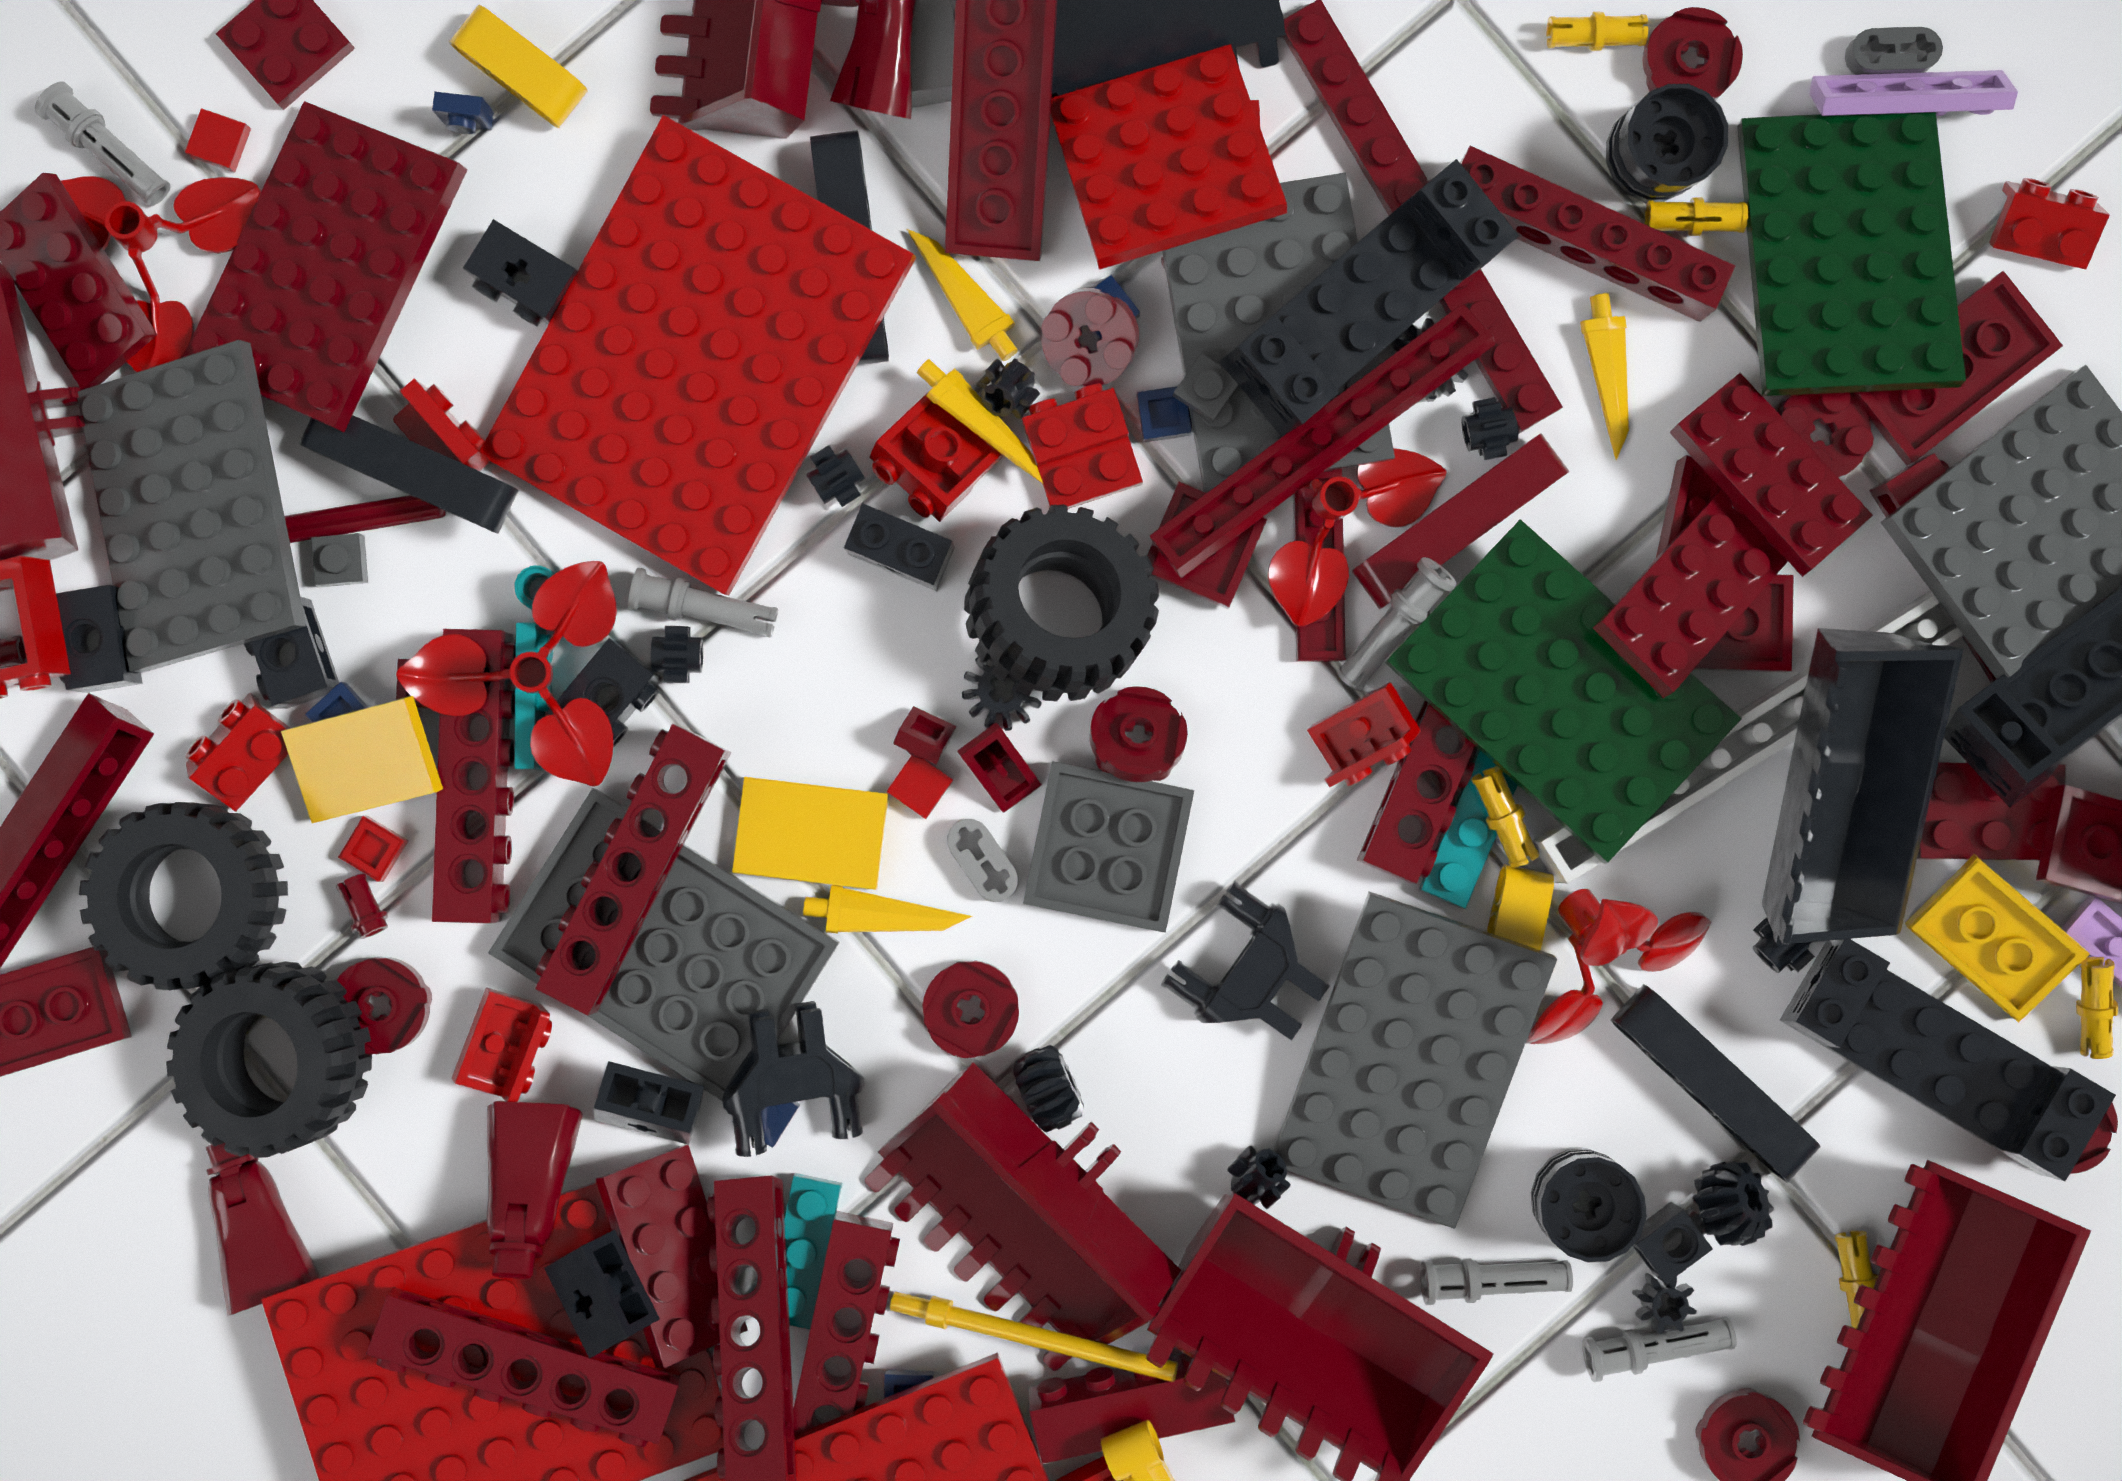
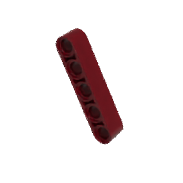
[1352,433,1570,609]

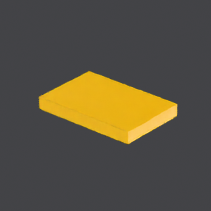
[281,695,443,823]
[732,777,889,890]
[1905,854,2090,1023]

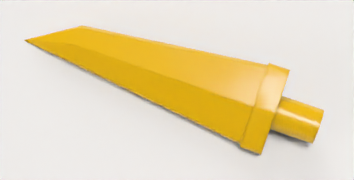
[906,229,1018,361]
[1580,293,1629,461]
[916,359,1043,484]
[803,885,973,934]

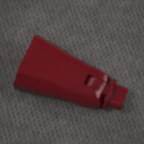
[829,0,916,119]
[486,1101,583,1279]
[205,1143,320,1316]

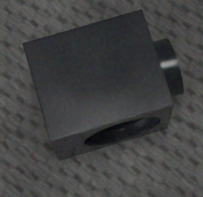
[1632,1202,1713,1284]

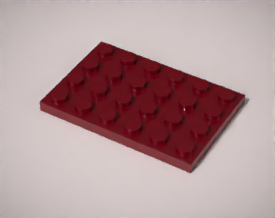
[182,101,468,432]

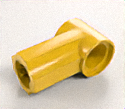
[1101,1420,1175,1481]

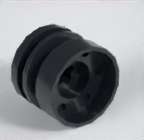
[1606,84,1729,202]
[1530,1148,1647,1263]

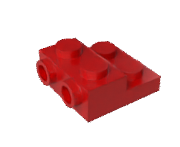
[1022,383,1143,509]
[869,393,1004,522]

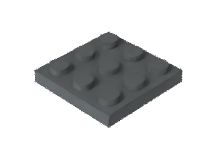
[1023,761,1195,933]

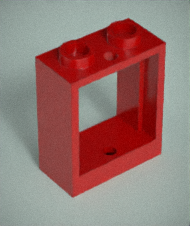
[0,556,71,699]

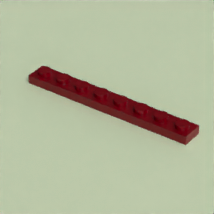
[1149,303,1495,578]

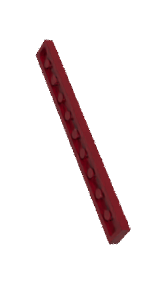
[1282,0,1563,434]

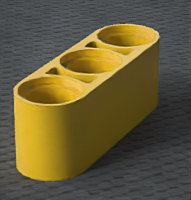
[449,4,588,128]
[1486,864,1554,950]

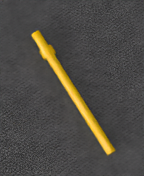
[890,1291,1178,1382]

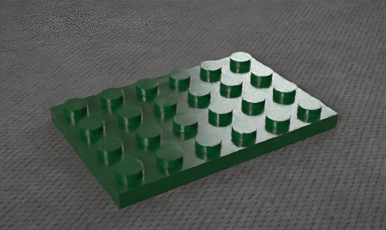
[1737,112,1966,396]
[1385,519,1742,864]

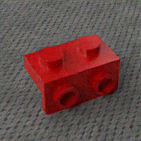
[1989,178,2110,270]
[393,378,491,471]
[1307,682,1421,788]
[185,692,290,812]
[451,987,552,1102]

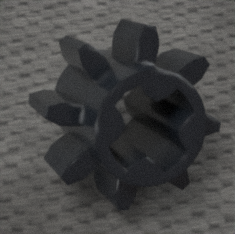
[976,358,1040,420]
[1461,397,1518,461]
[806,445,866,507]
[651,626,704,683]
[1752,917,1815,973]
[1227,1145,1291,1210]
[1632,1272,1697,1334]

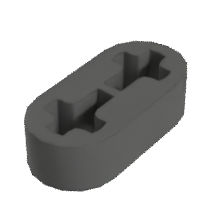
[1844,26,1943,75]

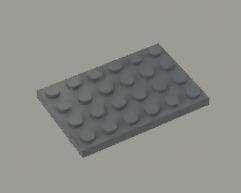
[1162,172,1395,492]
[77,340,306,673]
[1880,365,2122,679]
[488,788,840,1101]
[1274,891,1557,1229]

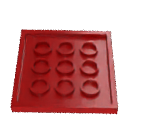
[1050,44,1287,270]

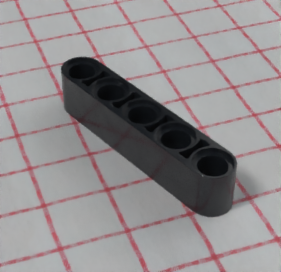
[810,130,889,365]
[299,415,519,534]
[1610,984,1821,1183]

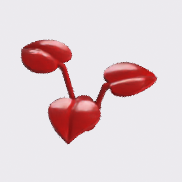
[61,176,261,372]
[1268,448,1447,626]
[396,561,617,787]
[1526,889,1711,1044]

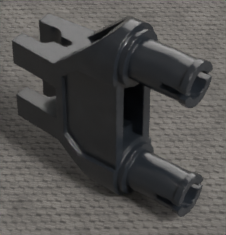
[1161,880,1330,1041]
[722,1001,865,1157]

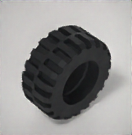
[964,505,1160,702]
[79,802,288,991]
[166,961,372,1158]

